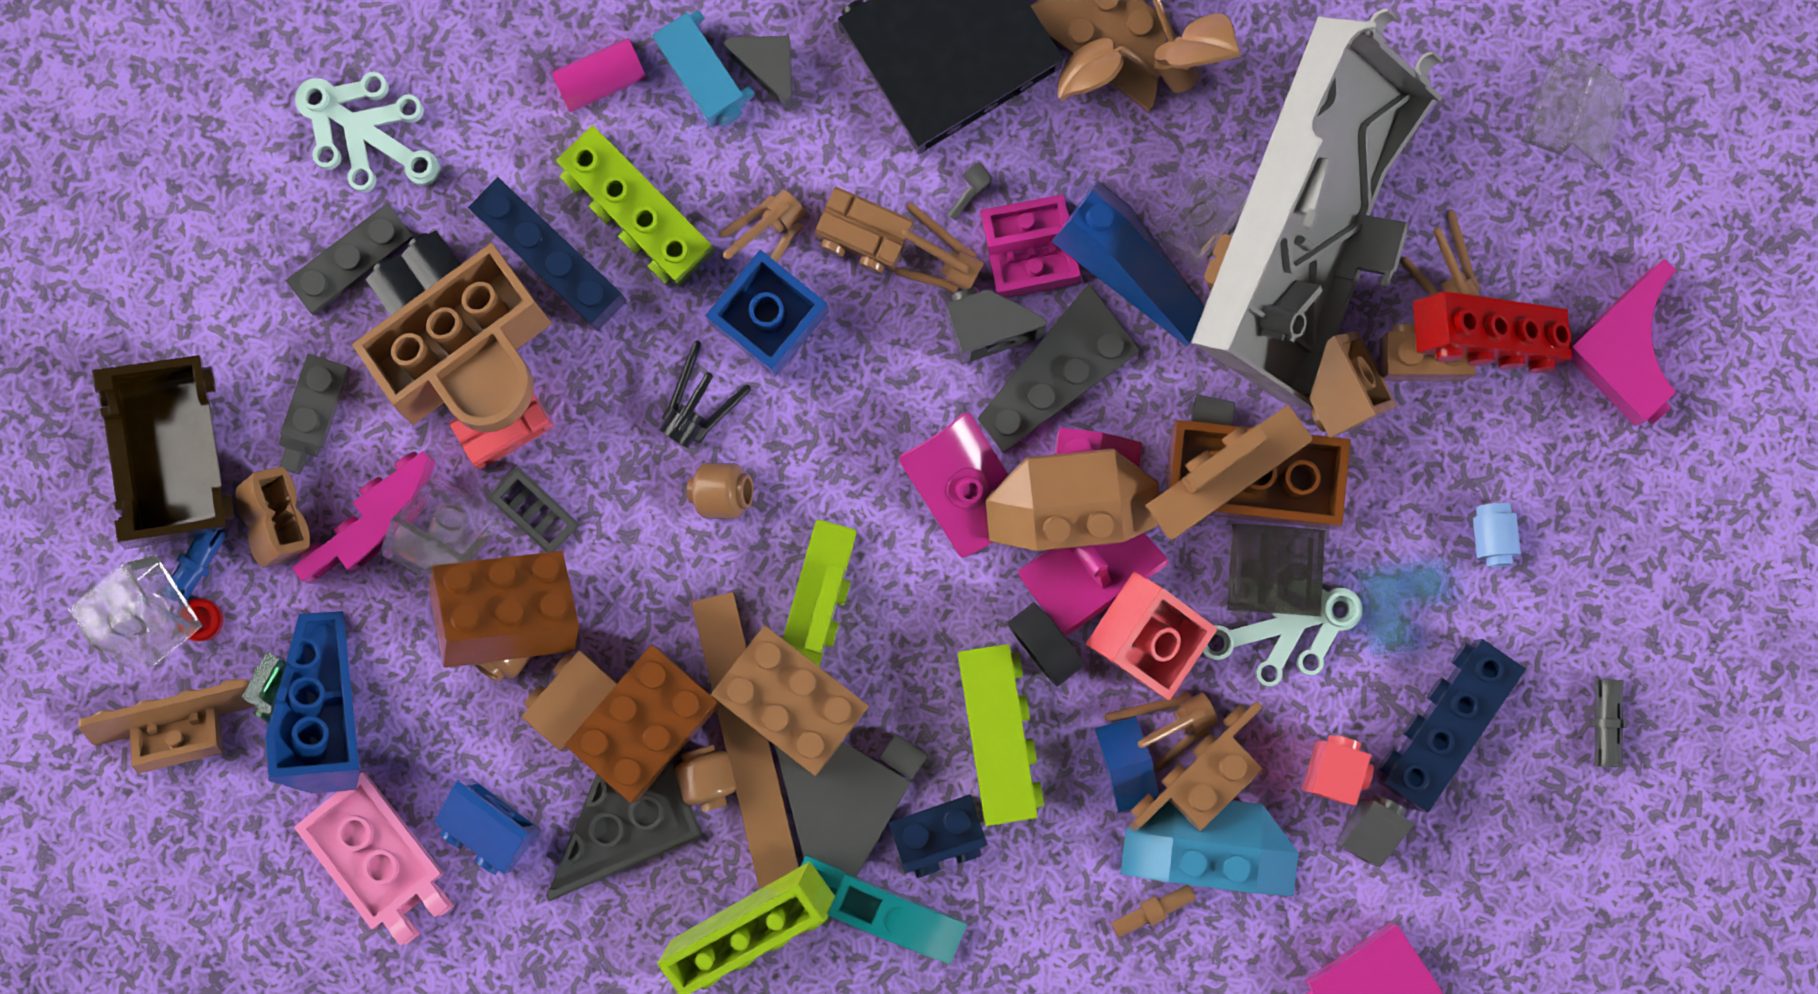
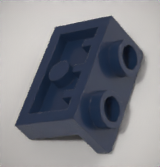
[888,794,988,878]

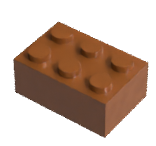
[429,550,579,668]
[564,644,721,803]

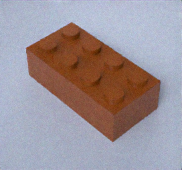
[1165,420,1351,530]

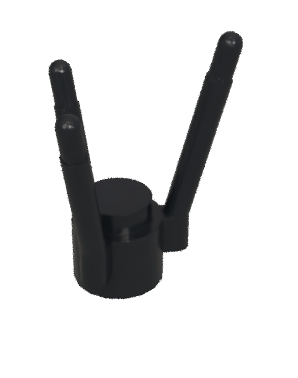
[660,341,751,448]

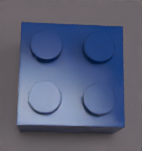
[705,249,829,377]

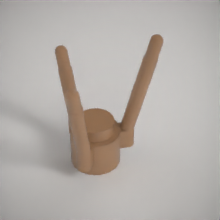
[719,189,806,263]
[895,203,984,294]
[1401,210,1481,296]
[1104,691,1218,771]

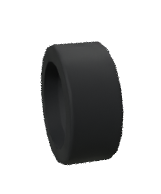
[1007,602,1084,686]

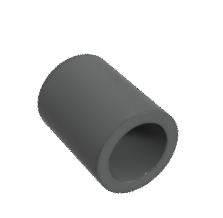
[1191,394,1235,426]
[879,734,928,781]

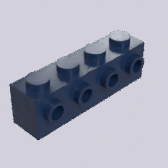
[1378,639,1526,813]

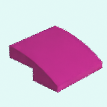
[980,194,1081,298]

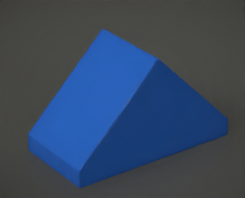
[1094,717,1159,812]

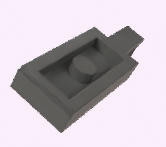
[279,353,351,475]

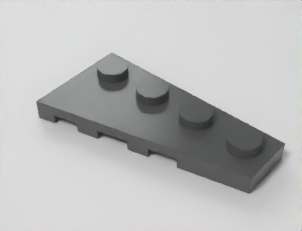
[977,283,1140,453]

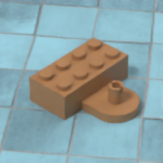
[351,242,552,432]

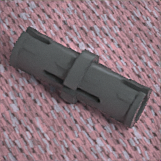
[1591,679,1627,767]

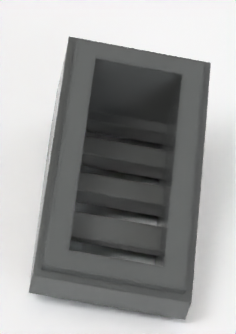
[487,464,580,552]

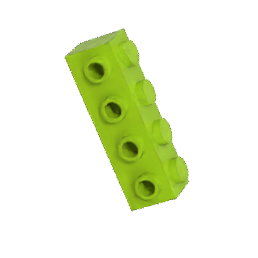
[556,125,715,287]
[957,644,1044,826]
[657,861,835,994]

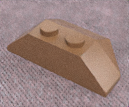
[986,449,1159,551]

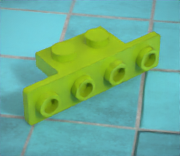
[783,519,857,667]

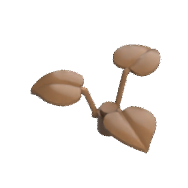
[1057,0,1241,102]

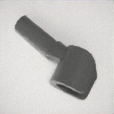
[947,163,992,220]

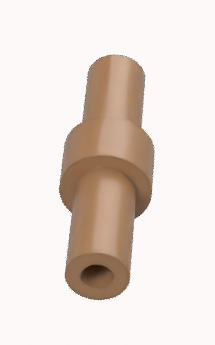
[1111,885,1196,938]

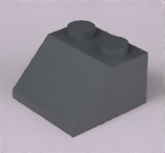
[946,287,1046,365]

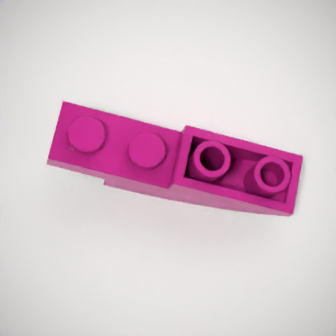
[292,451,435,584]

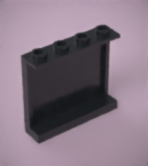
[838,0,1064,155]

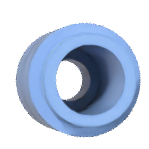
[1473,503,1521,568]

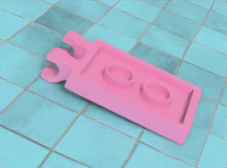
[294,772,454,945]

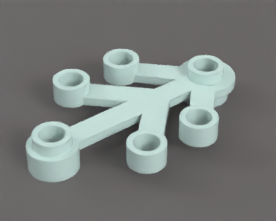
[295,72,440,193]
[1202,566,1363,687]

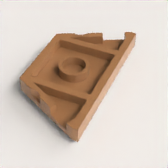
[1030,0,1170,112]

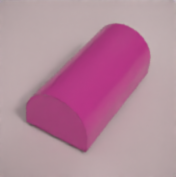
[551,38,647,112]

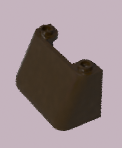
[92,355,235,550]

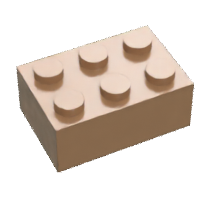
[710,625,870,776]

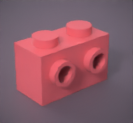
[1301,735,1374,806]

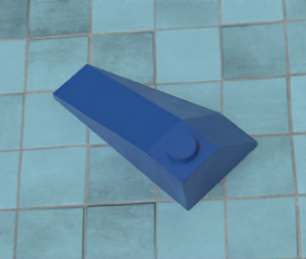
[265,611,360,794]

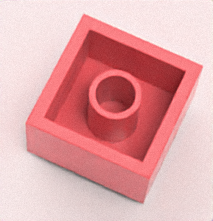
[1085,572,1218,701]

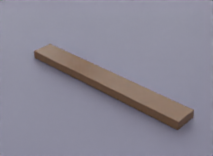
[691,592,814,934]

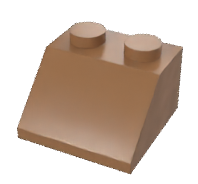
[1310,330,1397,438]

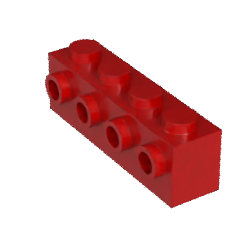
[1413,291,1572,373]

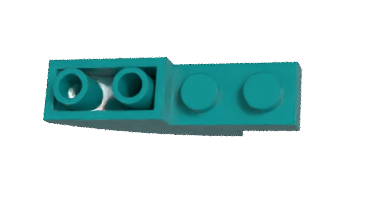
[801,854,968,964]

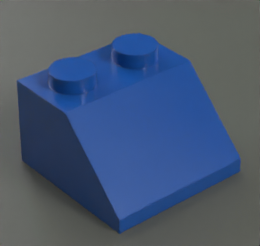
[434,779,541,875]

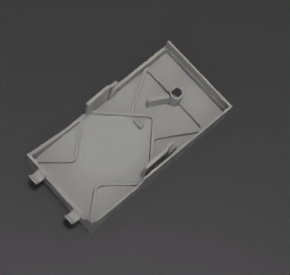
[1191,9,1443,409]

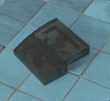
[1227,524,1325,617]

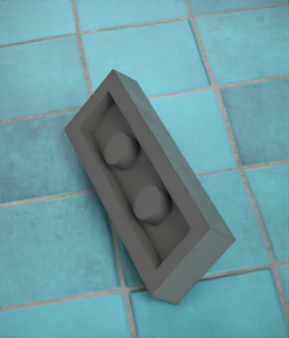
[285,203,414,315]

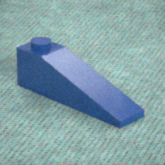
[1051,180,1205,346]

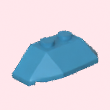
[1120,800,1298,896]

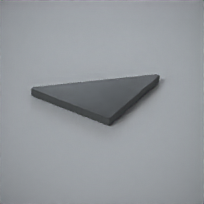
[775,742,911,928]
[546,761,704,902]

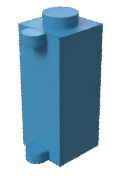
[652,10,756,127]

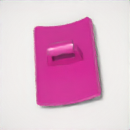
[899,412,1009,558]
[1018,532,1169,635]

